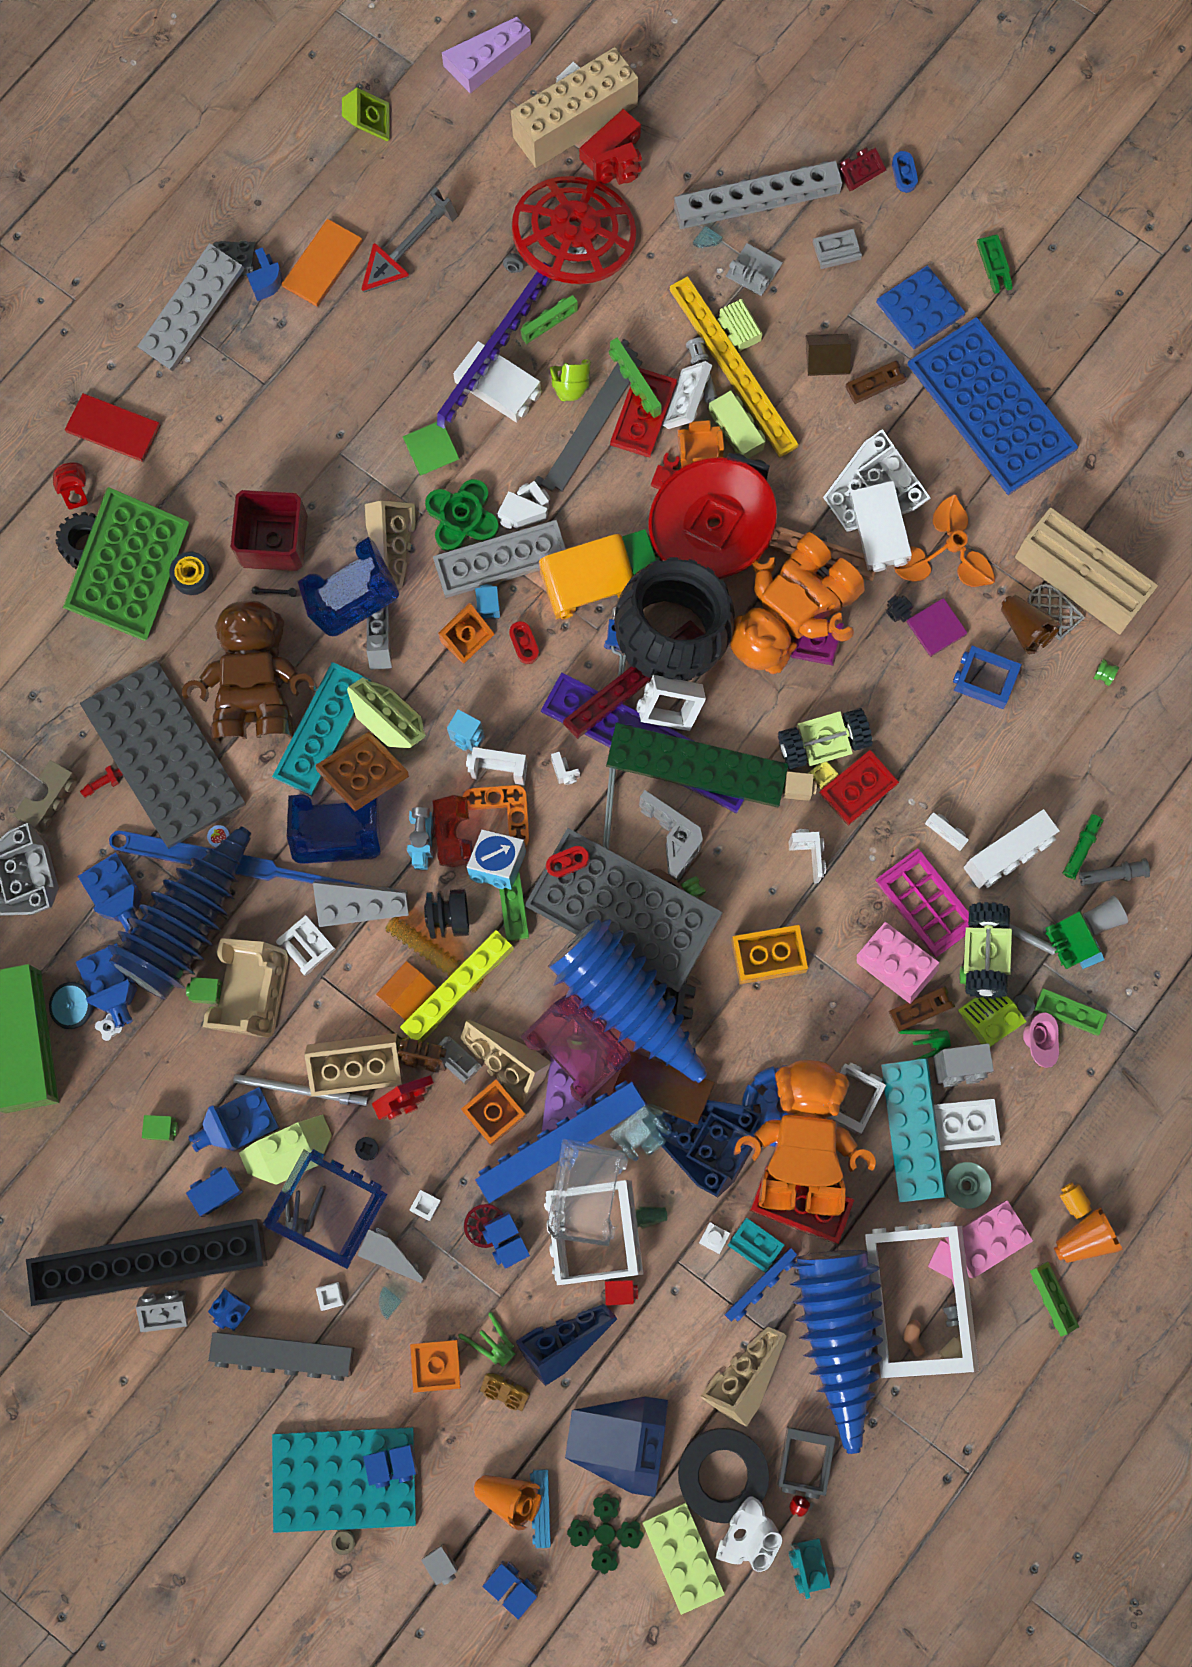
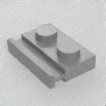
[813,229,862,269]

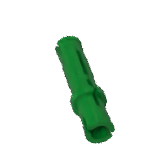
[1062,814,1104,880]

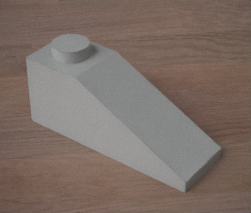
[357,1227,425,1283]

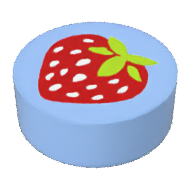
[207,825,230,848]

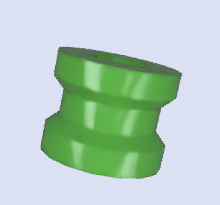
[1093,659,1119,686]
[681,876,706,898]

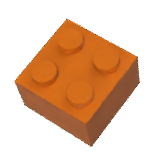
[461,1080,527,1146]

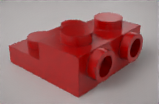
[593,142,642,185]
[371,1075,434,1120]

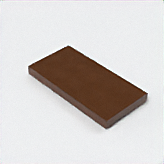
[613,1051,715,1125]

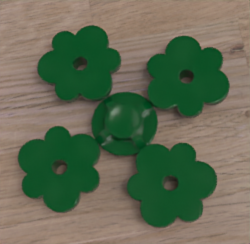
[567,1494,644,1574]

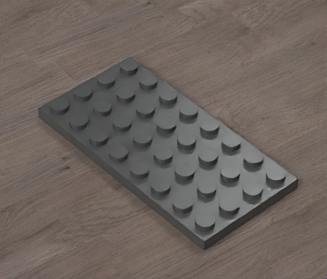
[80,660,245,849]
[524,828,723,993]

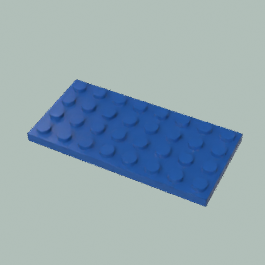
[907,317,1078,496]

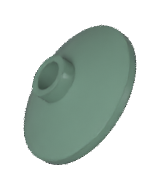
[945,1162,991,1209]

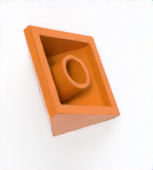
[438,603,495,664]
[376,961,437,1021]

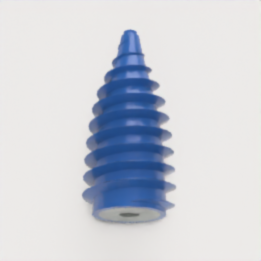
[548,919,708,1083]
[790,1250,883,1454]

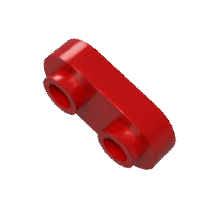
[509,621,539,664]
[546,846,590,878]

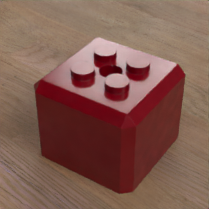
[230,490,308,571]

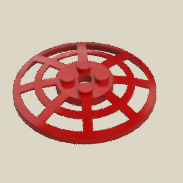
[512,176,636,284]

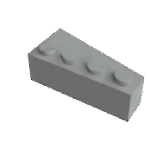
[313,879,410,927]

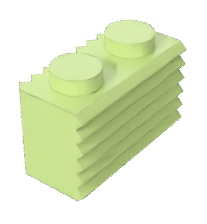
[718,299,762,352]

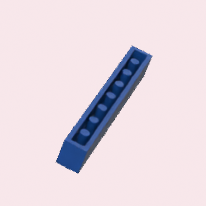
[475,1080,648,1203]

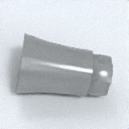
[1082,895,1128,936]

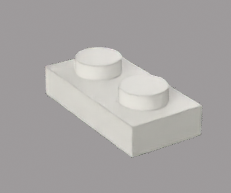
[925,812,969,851]

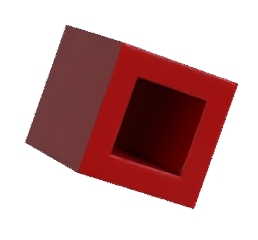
[605,1280,638,1305]

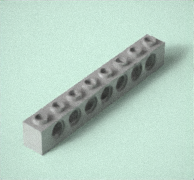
[674,161,842,229]

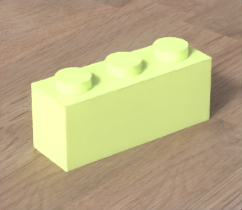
[708,391,766,459]

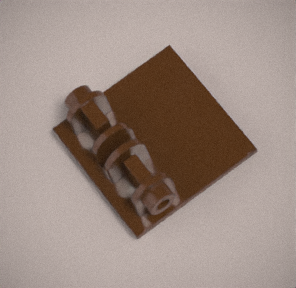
[398,1038,447,1073]

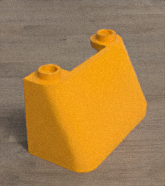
[539,534,634,620]

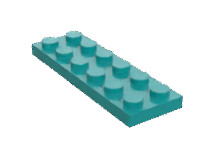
[272,662,372,797]
[881,1059,946,1202]

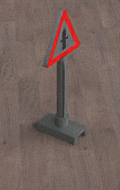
[361,187,458,292]

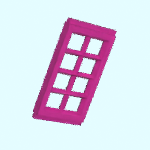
[875,848,970,958]

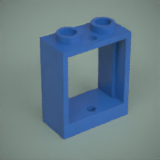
[953,646,1022,709]

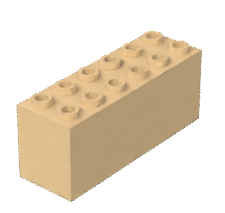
[511,47,638,168]
[1015,507,1158,635]

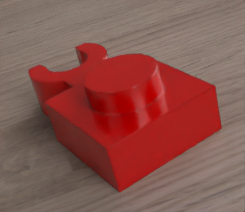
[651,453,680,489]

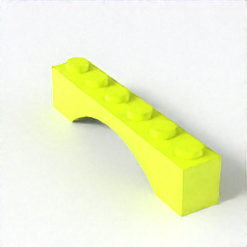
[400,930,514,1045]

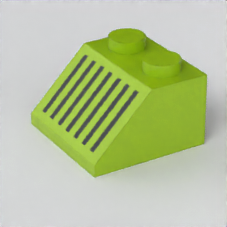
[958,996,1027,1047]

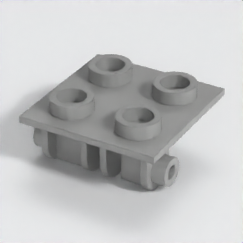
[726,243,783,296]

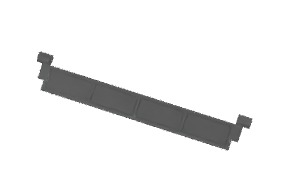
[534,339,643,492]

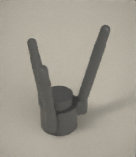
[285,1186,325,1238]

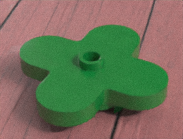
[425,479,499,552]

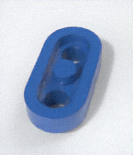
[892,151,918,193]

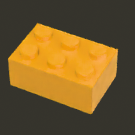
[731,925,808,984]

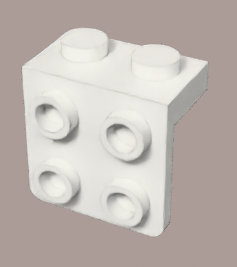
[789,829,826,884]

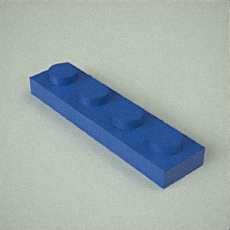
[724,1248,797,1322]

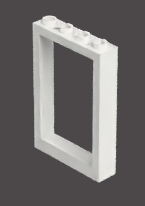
[865,1222,979,1378]

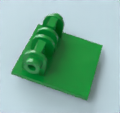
[1045,911,1101,969]

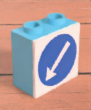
[467,830,526,890]

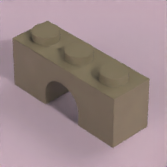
[13,760,77,833]

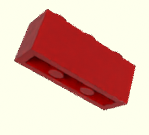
[579,109,641,171]

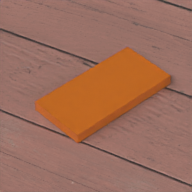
[282,219,363,307]

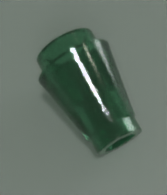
[635,1206,667,1229]

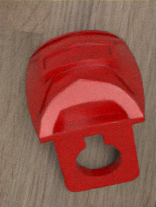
[53,462,88,510]

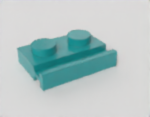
[727,1217,784,1273]

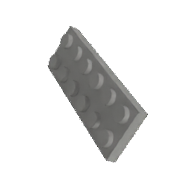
[137,243,245,372]
[433,520,566,598]

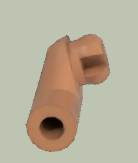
[904,1320,925,1357]

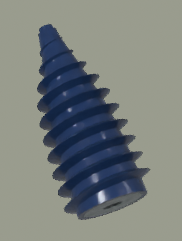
[108,826,251,1000]

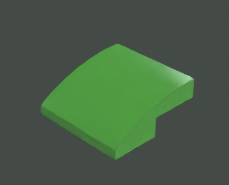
[402,422,459,476]

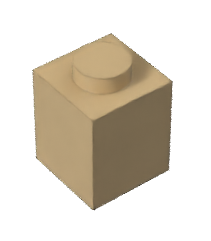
[783,772,817,801]

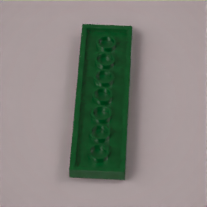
[606,723,788,808]

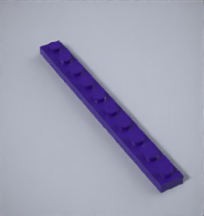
[437,262,551,429]

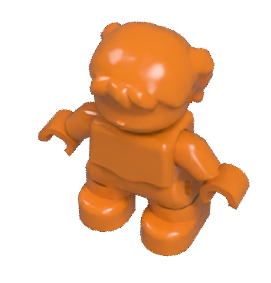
[730,532,865,674]
[734,1060,876,1216]

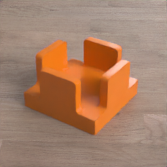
[678,420,724,468]
[410,1340,462,1393]

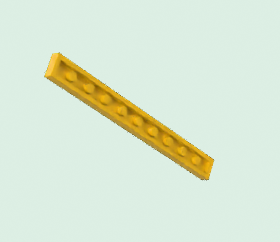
[670,276,799,458]

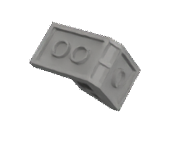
[639,790,703,882]

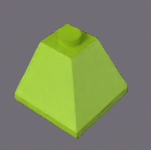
[342,88,389,141]

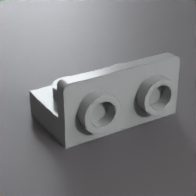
[136,1290,188,1332]

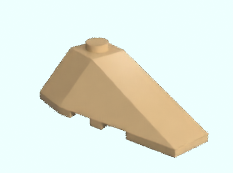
[365,501,416,589]
[460,1020,551,1106]
[701,1327,787,1426]

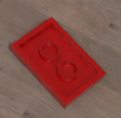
[819,750,899,826]

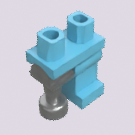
[407,807,433,870]

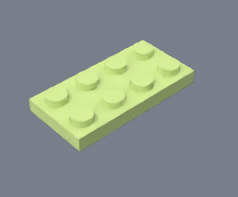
[642,1502,725,1615]

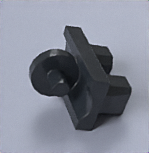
[663,981,696,1020]

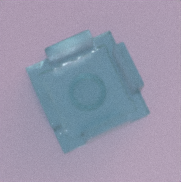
[610,1105,671,1161]

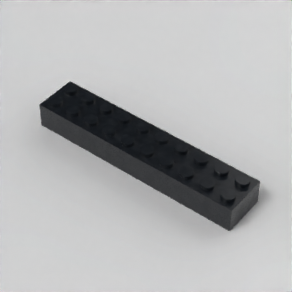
[26,1219,268,1306]

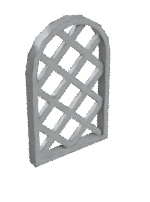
[1027,584,1085,641]

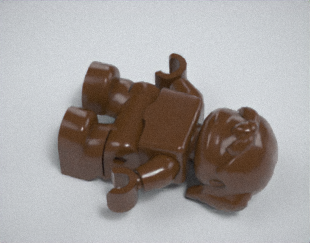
[182,601,317,743]

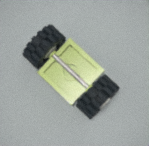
[778,708,873,770]
[964,902,1012,999]

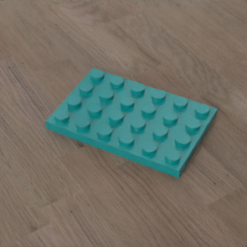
[272,1427,417,1533]

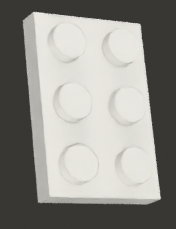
[662,361,712,429]
[934,1099,1001,1151]

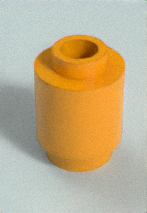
[1059,1182,1092,1219]

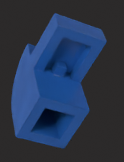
[247,247,282,301]

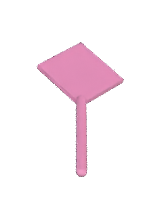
[928,1240,955,1288]

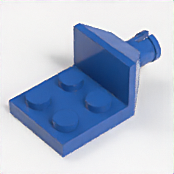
[78,852,142,933]
[76,943,137,1028]
[188,1087,280,1152]

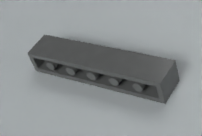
[208,1332,355,1381]

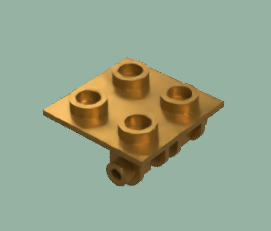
[480,1372,530,1411]

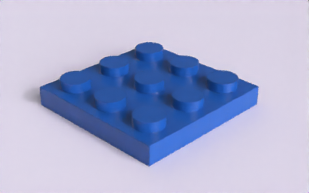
[876,265,965,350]

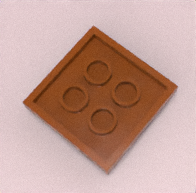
[315,732,409,811]

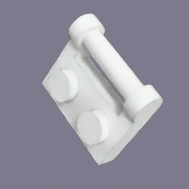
[276,915,336,976]

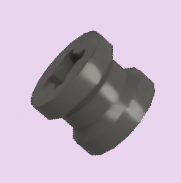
[943,1305,959,1327]

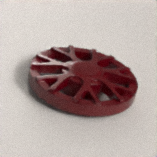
[464,1204,503,1248]

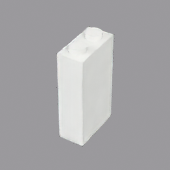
[453,341,542,423]
[850,481,912,572]

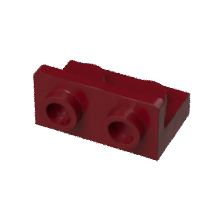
[838,147,886,192]

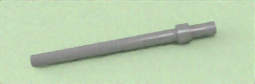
[234,1074,369,1106]

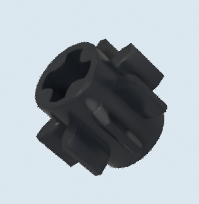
[886,595,913,623]

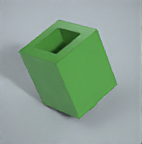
[186,977,222,1004]
[142,1115,179,1141]

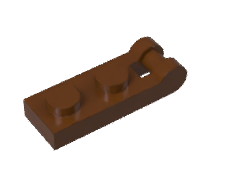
[845,361,908,404]
[889,986,955,1032]

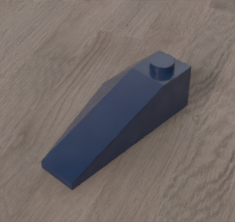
[515,1304,617,1386]

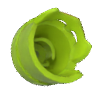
[550,359,591,401]

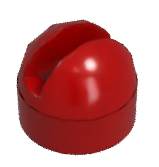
[789,1495,810,1517]

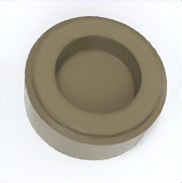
[331,1529,356,1555]

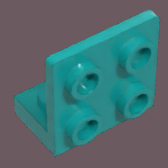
[788,1538,831,1599]

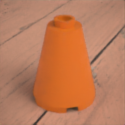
[1054,1208,1123,1263]
[474,1475,541,1531]

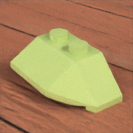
[347,678,426,748]
[239,1114,332,1185]

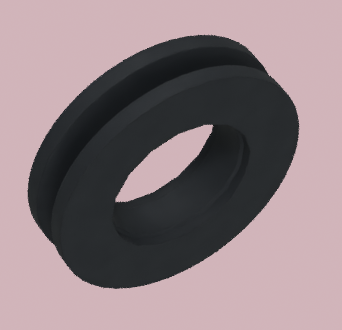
[678,1428,769,1523]

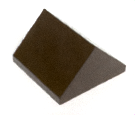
[805,334,851,376]

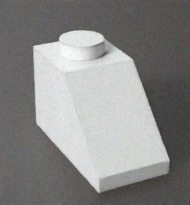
[497,491,548,529]

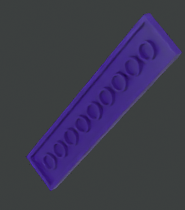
[541,672,743,814]

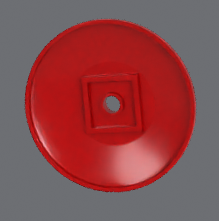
[648,458,777,579]

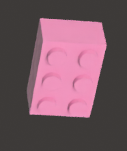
[857,922,939,1004]
[945,1201,1033,1278]

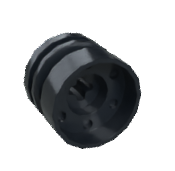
[424,889,469,939]

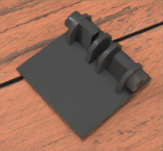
[213,241,255,276]

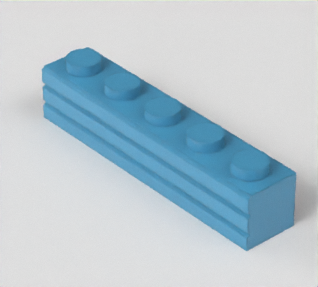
[530,1469,551,1548]

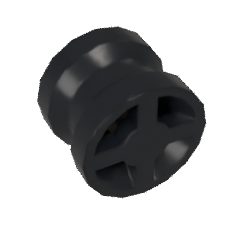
[355,1137,379,1161]

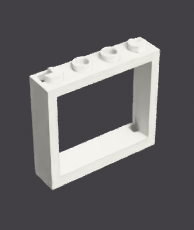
[544,1180,643,1285]

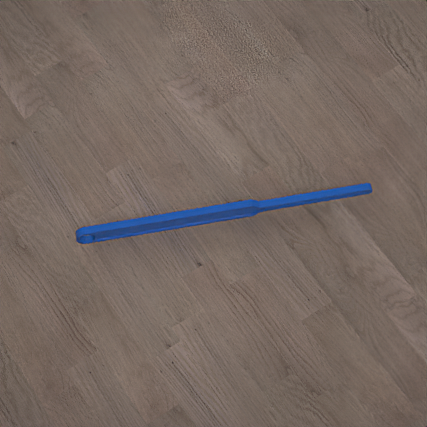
[109,831,374,887]

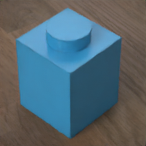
[475,584,500,619]

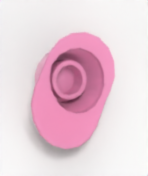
[1023,1013,1059,1068]

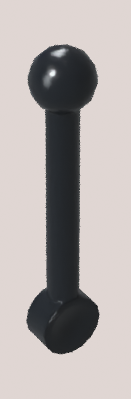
[251,586,297,597]

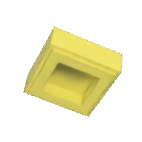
[808,762,839,790]

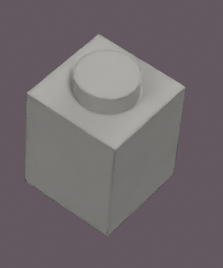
[421,1544,458,1586]

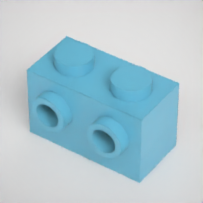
[447,709,485,751]

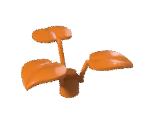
[894,495,995,587]

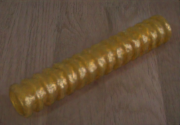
[385,917,484,993]

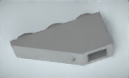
[367,604,392,670]

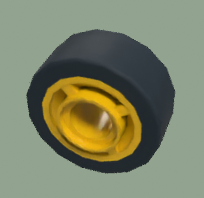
[169,552,213,596]

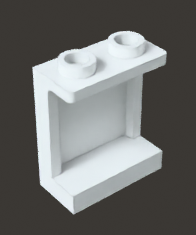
[466,747,528,787]

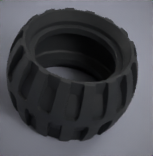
[614,557,735,681]

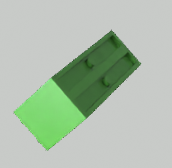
[0,964,59,1113]

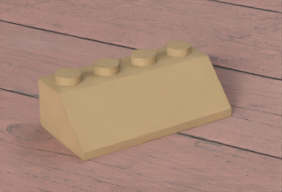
[304,1033,402,1097]

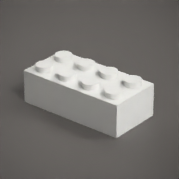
[963,809,1059,889]

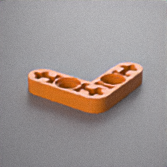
[462,785,529,848]

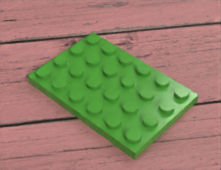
[62,487,189,641]

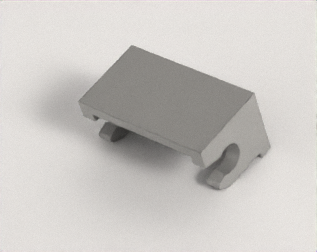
[438,1036,482,1085]

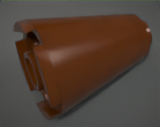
[1001,595,1061,655]

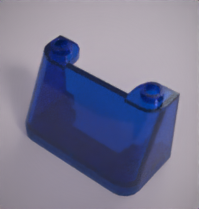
[297,537,399,637]
[287,794,381,864]

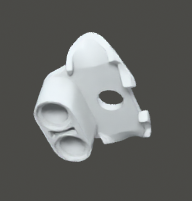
[716,1496,782,1572]

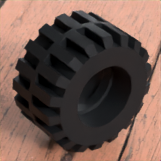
[55,512,96,569]

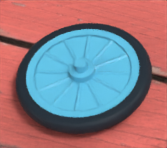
[49,982,93,1029]

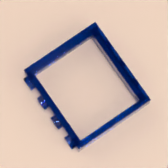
[263,1149,388,1269]

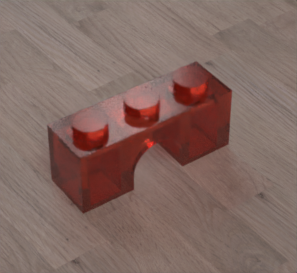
[432,795,473,868]

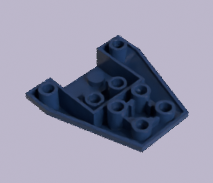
[651,1100,763,1198]
[565,1396,668,1497]

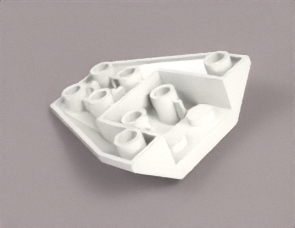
[823,429,931,532]

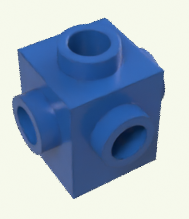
[208,1288,251,1331]

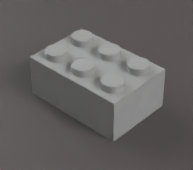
[933,1044,994,1087]

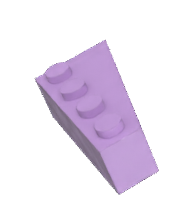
[442,17,531,93]

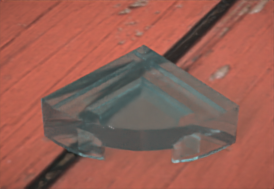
[693,226,722,248]
[379,1286,402,1320]

